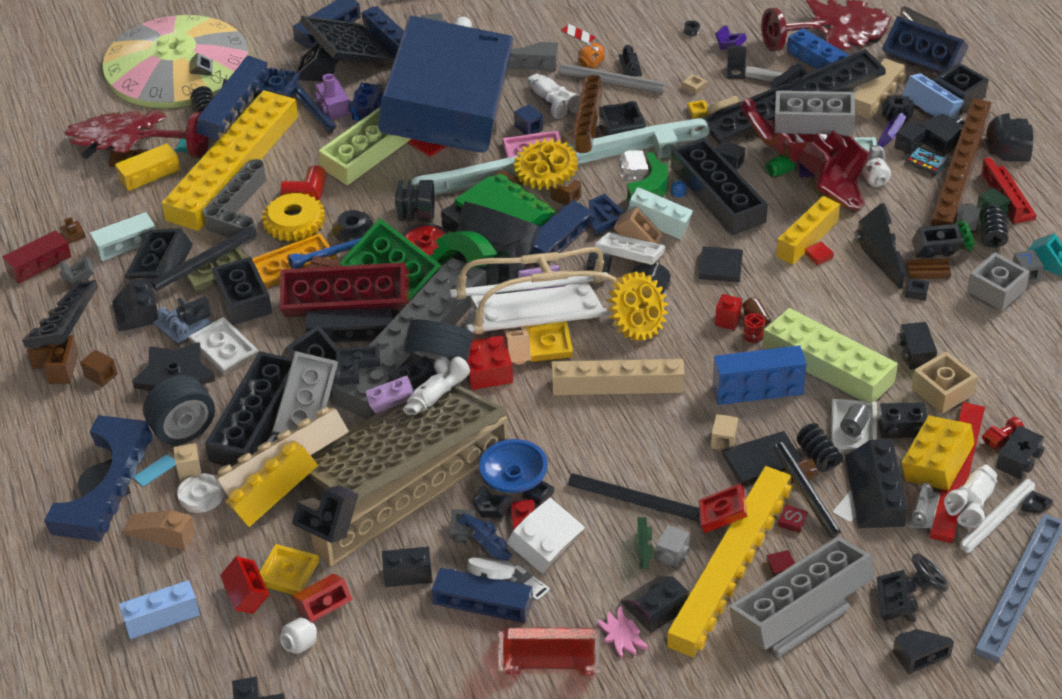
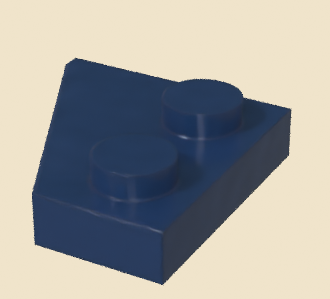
[588,194,625,235]
[457,513,512,561]

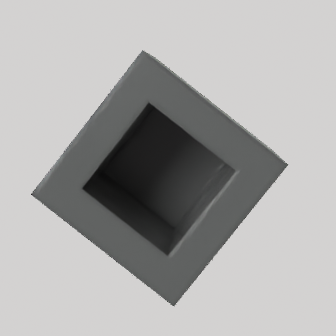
[1012,250,1043,283]

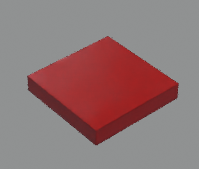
[698,484,748,533]

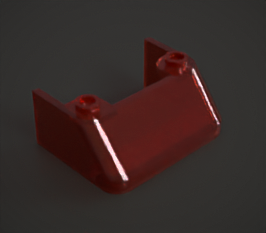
[498,627,600,675]

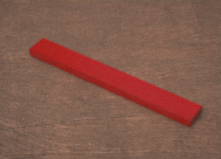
[929,402,985,544]

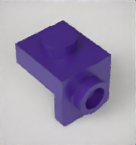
[715,25,747,50]

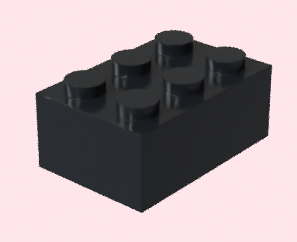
[211,257,272,325]

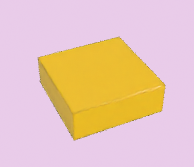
[687,100,709,119]

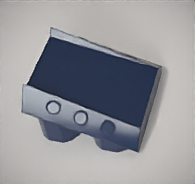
[253,68,300,100]

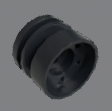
[395,180,435,222]

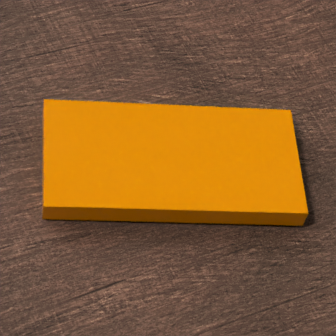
[252,233,338,289]

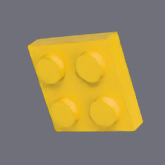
[525,322,573,362]
[260,544,319,595]

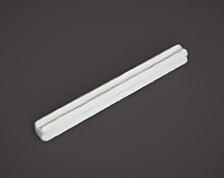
[959,479,1035,553]

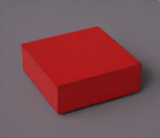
[805,241,834,265]

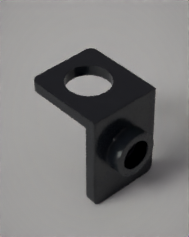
[727,46,747,79]

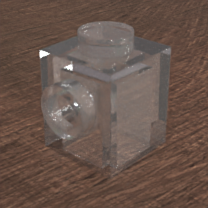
[618,150,648,182]

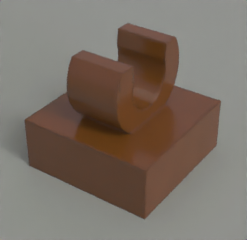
[59,217,86,244]

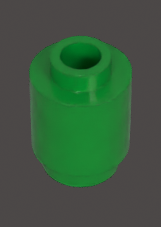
[765,155,796,177]

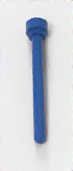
[288,238,361,269]

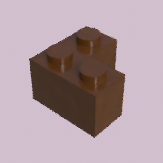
[27,335,78,384]

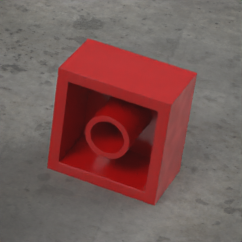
[467,335,513,391]

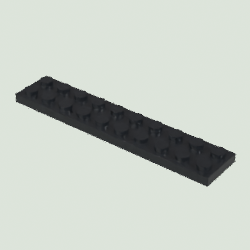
[702,49,886,145]

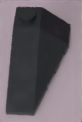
[855,203,905,288]

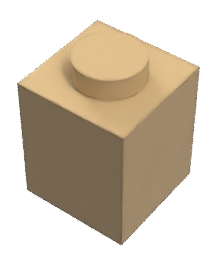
[711,414,739,450]
[173,443,202,482]

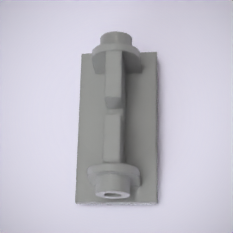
[908,483,940,528]

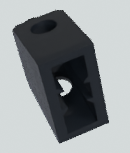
[919,114,964,156]

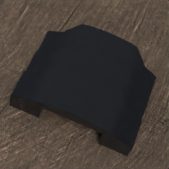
[452,201,540,285]

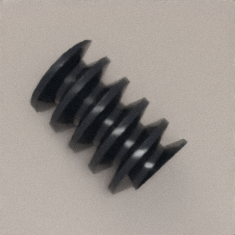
[190,86,214,112]
[980,204,1009,248]
[796,423,843,472]

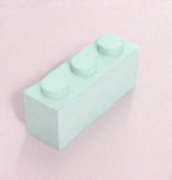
[627,188,693,240]
[90,212,156,261]

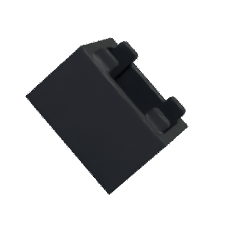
[599,101,646,136]

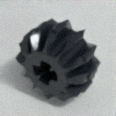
[881,94,914,122]

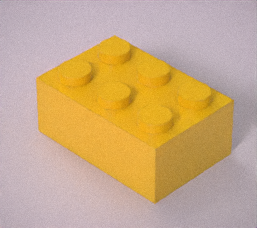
[902,415,974,491]

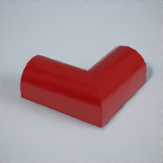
[281,165,327,201]

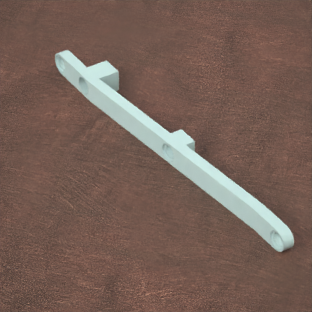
[412,119,709,195]

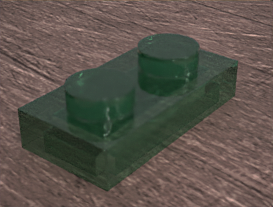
[637,517,653,569]

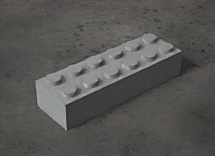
[729,536,875,650]

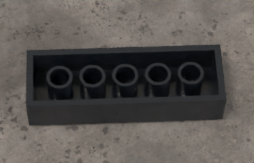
[671,138,768,235]
[205,351,293,467]

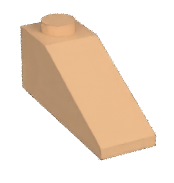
[502,326,531,365]

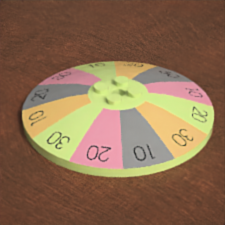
[103,15,249,108]

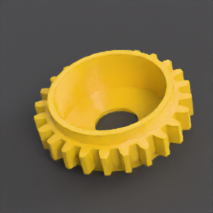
[262,193,326,242]

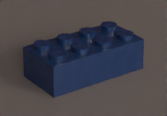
[882,16,969,75]

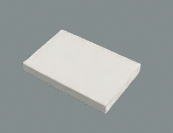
[595,232,665,265]
[188,317,259,376]
[831,399,877,454]

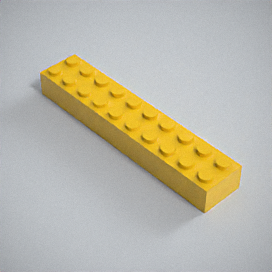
[161,90,298,231]

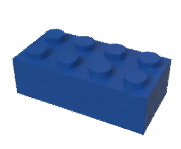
[712,345,807,405]

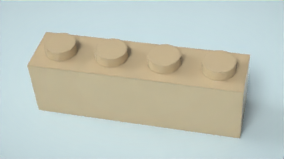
[855,58,906,120]

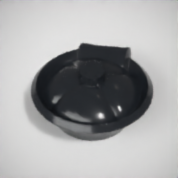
[332,210,374,242]

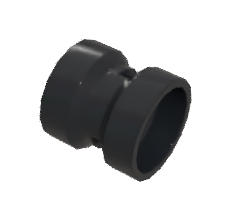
[587,252,612,274]

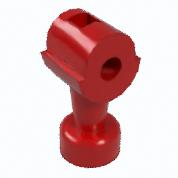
[982,416,1024,451]

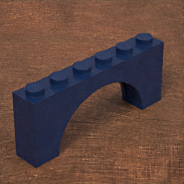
[44,415,153,542]

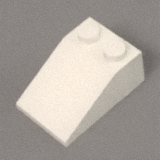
[506,498,585,574]

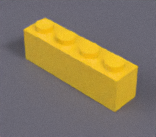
[776,196,840,265]
[225,440,318,527]

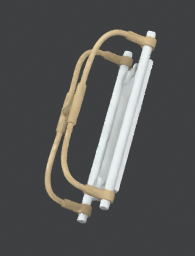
[449,247,617,335]

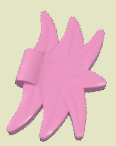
[598,606,648,658]

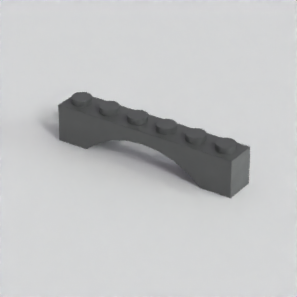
[508,42,558,71]

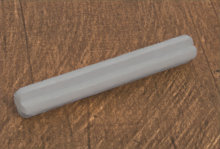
[771,599,850,657]

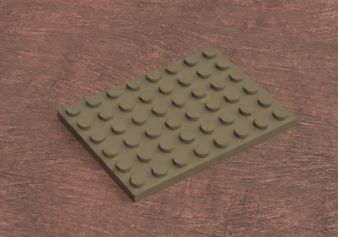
[307,384,506,503]

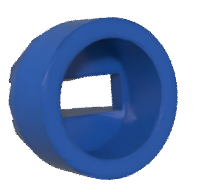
[671,180,687,198]

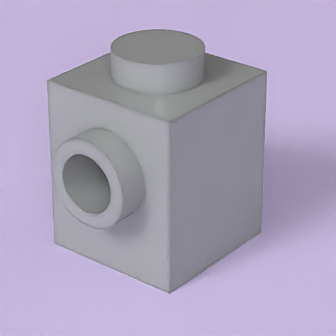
[656,525,690,568]

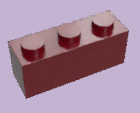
[2,230,72,284]

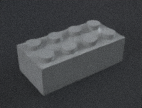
[775,91,855,135]

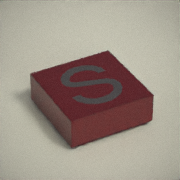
[778,505,808,533]

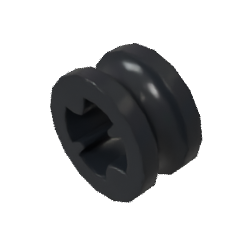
[684,20,700,36]

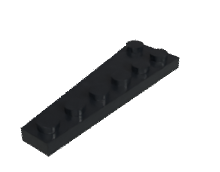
[22,280,98,348]

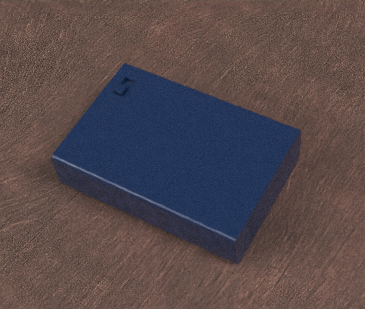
[378,15,513,153]

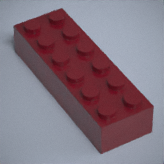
[279,263,409,317]

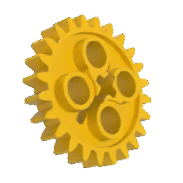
[514,138,578,190]
[606,272,668,341]

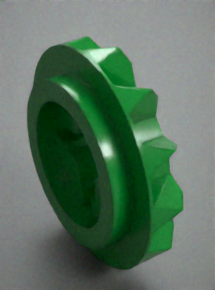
[957,219,975,251]

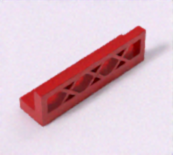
[981,158,1037,224]

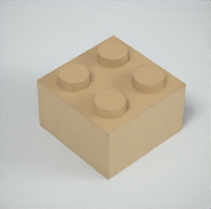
[911,351,978,414]

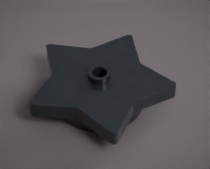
[132,342,215,391]

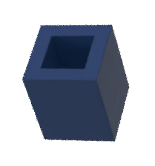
[514,104,543,135]

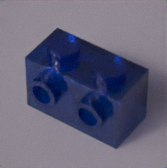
[349,83,383,121]

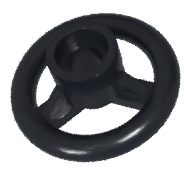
[912,553,949,592]

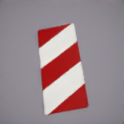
[561,24,596,43]

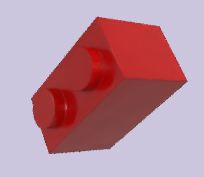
[220,556,270,614]
[292,573,353,622]

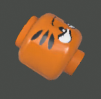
[578,42,605,69]

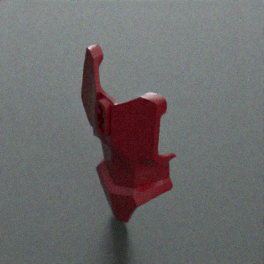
[740,98,871,212]

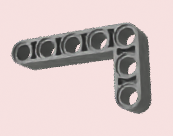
[203,159,266,243]

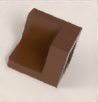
[550,180,581,205]
[80,350,118,387]

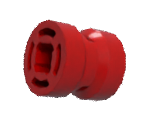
[743,313,765,343]

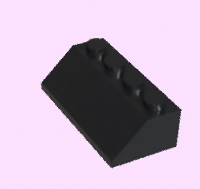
[845,439,908,529]

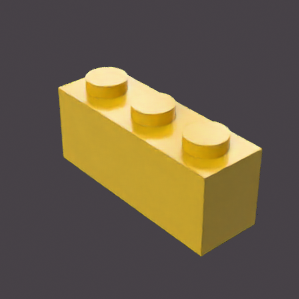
[115,143,180,191]

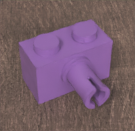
[314,74,351,120]

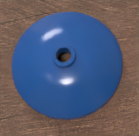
[479,439,548,493]

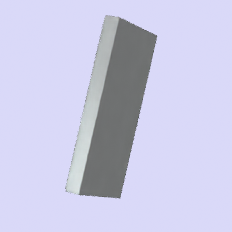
[272,351,338,436]

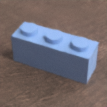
[902,74,964,119]
[119,580,200,639]

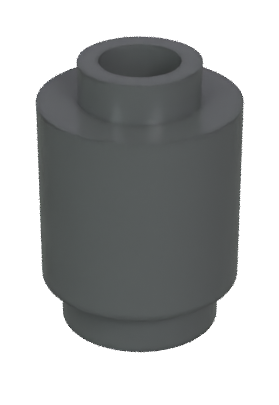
[840,404,869,436]

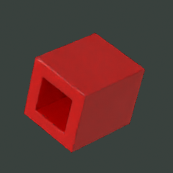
[715,294,742,330]

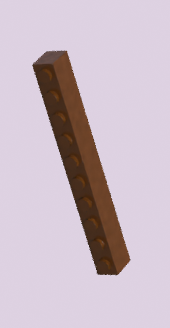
[931,99,992,226]

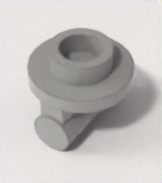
[867,145,885,161]

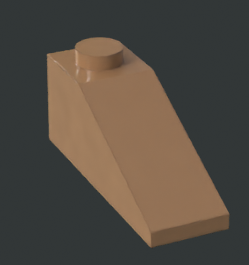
[122,510,195,550]

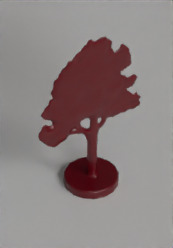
[761,0,892,52]
[64,110,209,158]

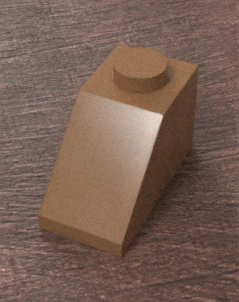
[614,206,663,244]

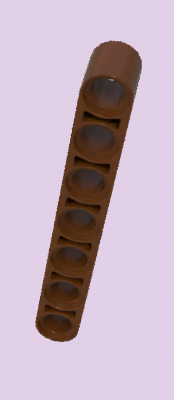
[573,75,602,153]

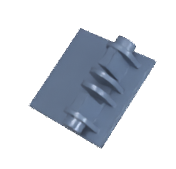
[153,302,212,344]

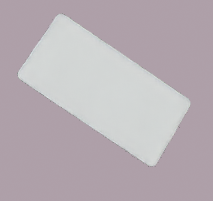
[833,490,856,522]

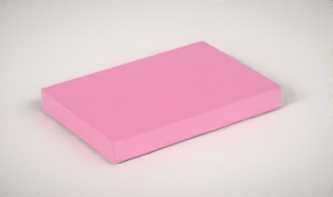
[502,131,562,158]

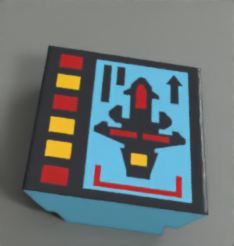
[905,146,949,174]

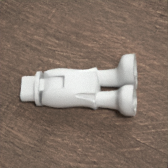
[527,74,580,119]
[403,356,470,415]
[944,465,997,528]

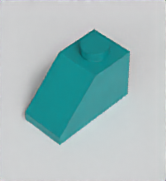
[1027,233,1062,277]

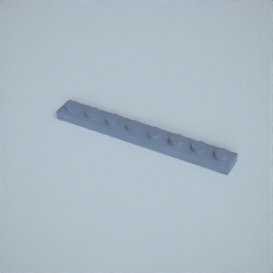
[975,514,1062,663]

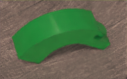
[627,152,668,203]
[431,231,497,268]

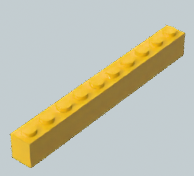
[667,466,793,658]

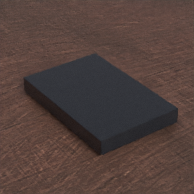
[723,431,803,486]

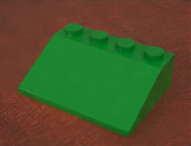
[454,174,556,227]
[339,218,442,312]

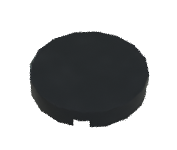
[630,263,671,294]

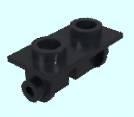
[618,45,642,77]
[497,250,518,293]

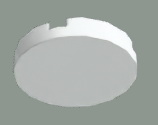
[178,473,224,513]
[467,557,515,580]

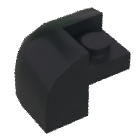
[985,113,1033,162]

